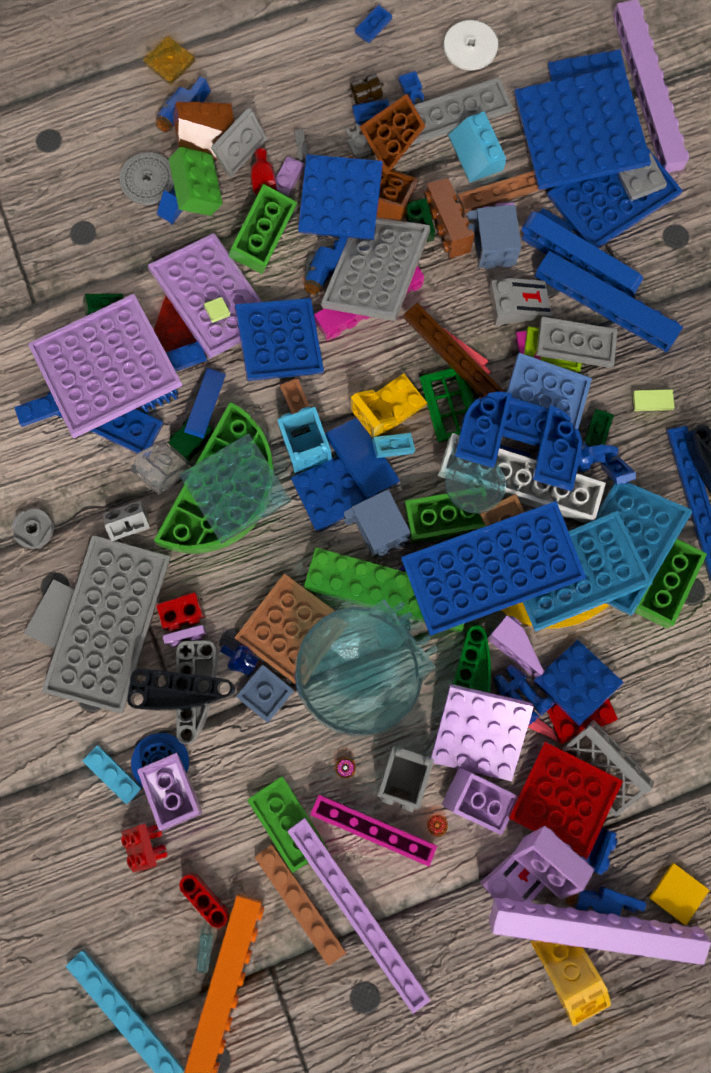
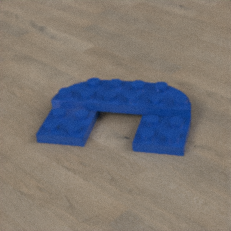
[454,392,582,491]

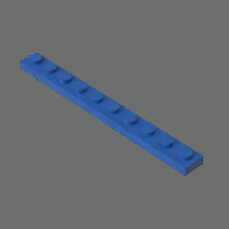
[14,341,207,427]

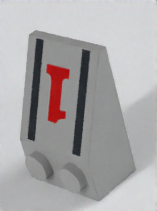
[489,278,552,326]

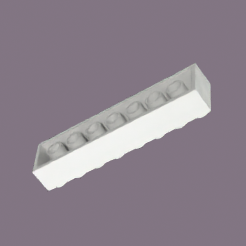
[438,433,606,524]

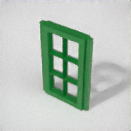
[419,368,474,443]

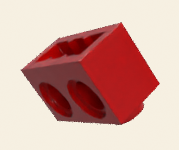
[156,592,205,632]

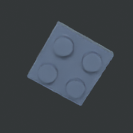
[236,664,294,723]

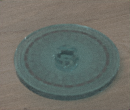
[445,458,506,513]

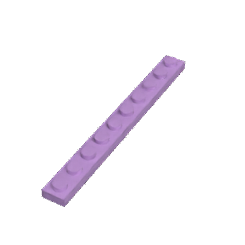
[287,818,431,1014]

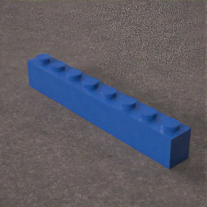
[535,251,683,353]

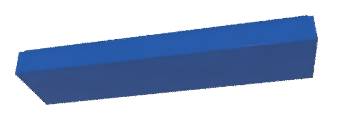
[185,368,226,439]

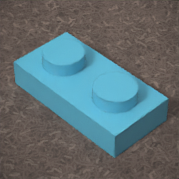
[372,433,415,458]

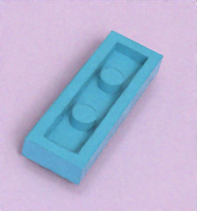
[83,745,143,805]

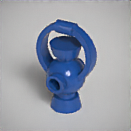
[578,442,619,472]

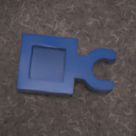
[398,71,424,105]

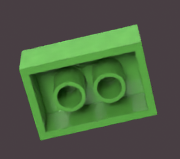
[169,147,223,216]

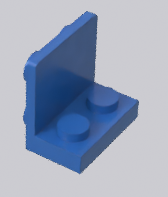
[577,828,618,875]

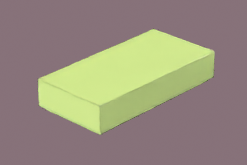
[632,390,674,411]

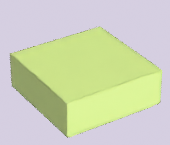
[204,297,230,323]

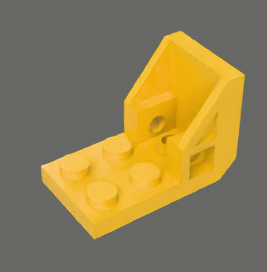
[350,373,427,439]
[530,940,611,1026]

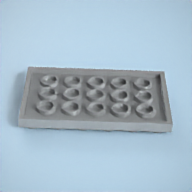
[321,218,430,321]

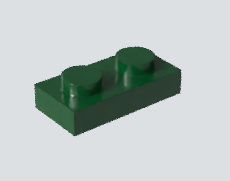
[584,409,614,447]

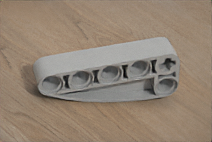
[176,641,218,744]

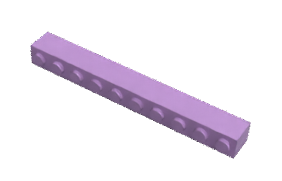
[613,0,689,173]
[489,898,711,965]

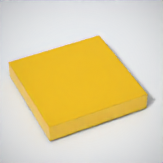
[649,863,710,926]

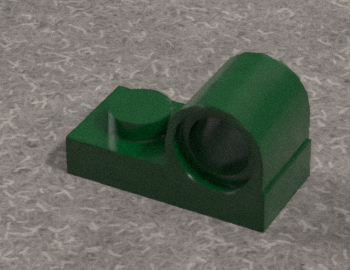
[406,198,435,242]
[83,293,124,316]

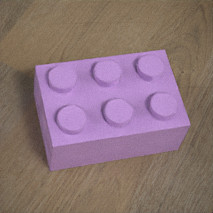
[512,826,594,900]

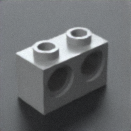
[103,500,150,541]

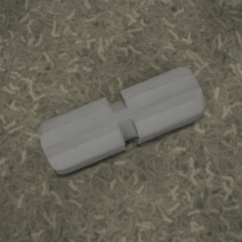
[294,129,309,161]

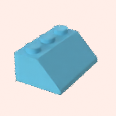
[448,111,506,183]

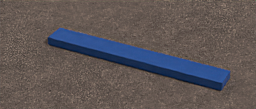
[666,425,711,581]

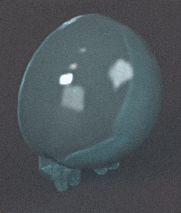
[295,599,438,736]

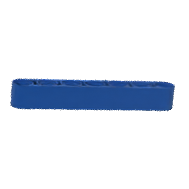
[521,211,644,296]

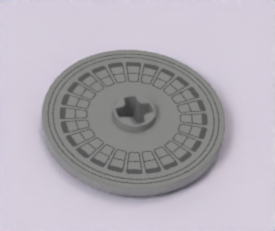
[119,152,174,205]

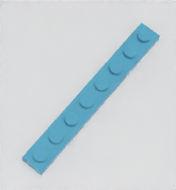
[66,949,185,1073]

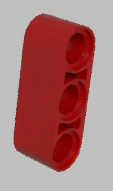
[179,873,230,928]

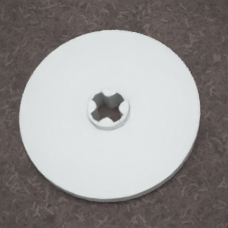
[444,20,498,70]

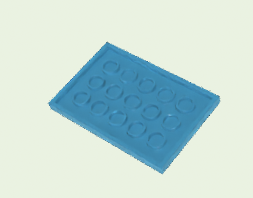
[595,482,692,616]
[523,511,652,632]

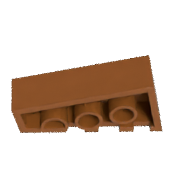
[424,178,475,259]

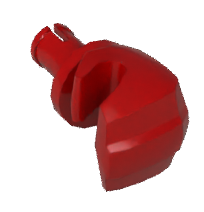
[250,148,277,196]

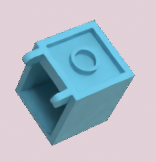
[277,407,332,474]

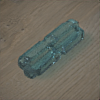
[196,933,213,973]

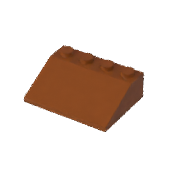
[348,156,418,221]

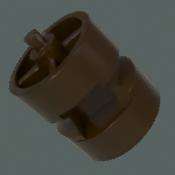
[349,73,384,105]

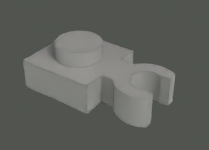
[346,124,371,158]

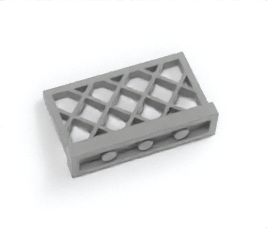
[561,720,654,817]

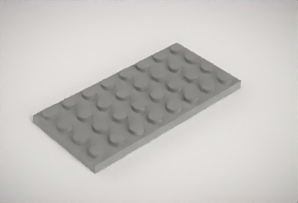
[42,535,171,714]

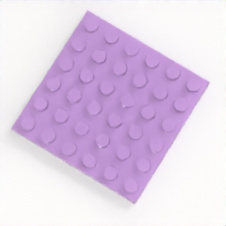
[28,294,183,438]

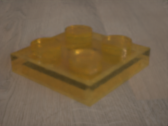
[143,36,195,85]

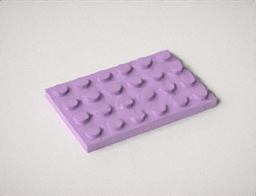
[148,233,262,359]

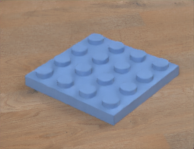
[507,353,592,429]

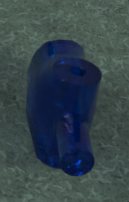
[220,645,259,676]

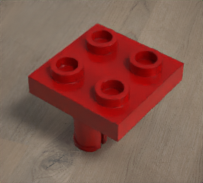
[121,823,168,873]

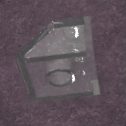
[130,441,191,495]

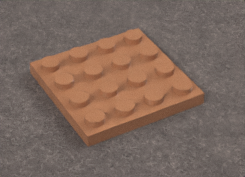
[235,573,349,687]

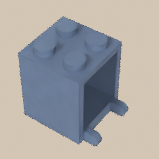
[467,205,521,269]
[344,489,410,558]

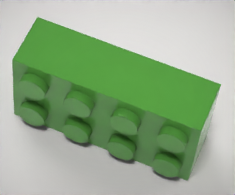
[228,184,298,274]
[404,487,488,544]
[634,539,707,629]

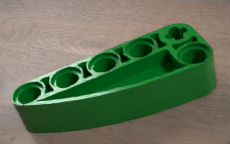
[452,625,491,693]

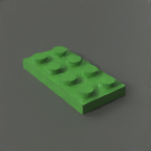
[247,776,328,873]

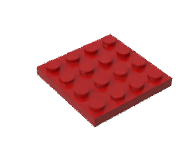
[509,742,623,859]

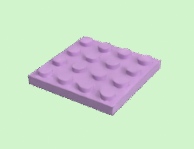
[431,684,534,781]

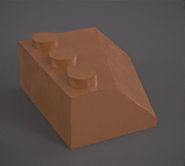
[360,94,426,175]
[173,102,234,160]

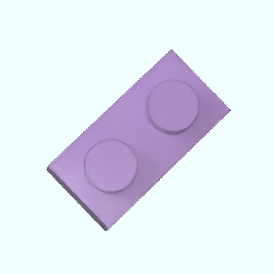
[275,156,304,197]
[163,625,207,648]

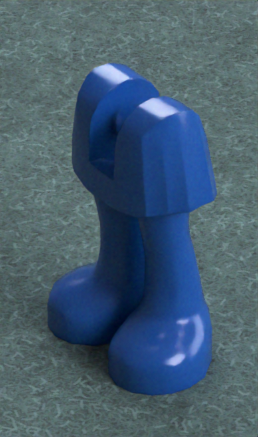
[494,664,555,726]

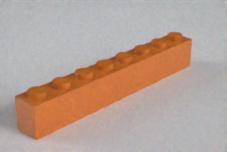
[184,893,265,1073]

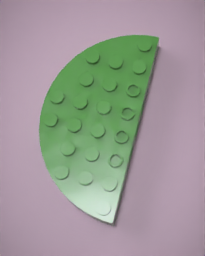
[154,402,274,554]

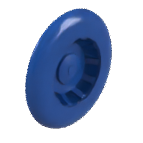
[131,733,189,787]

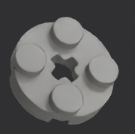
[12,508,55,549]

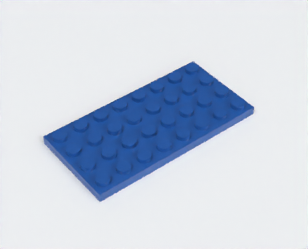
[401,501,586,636]

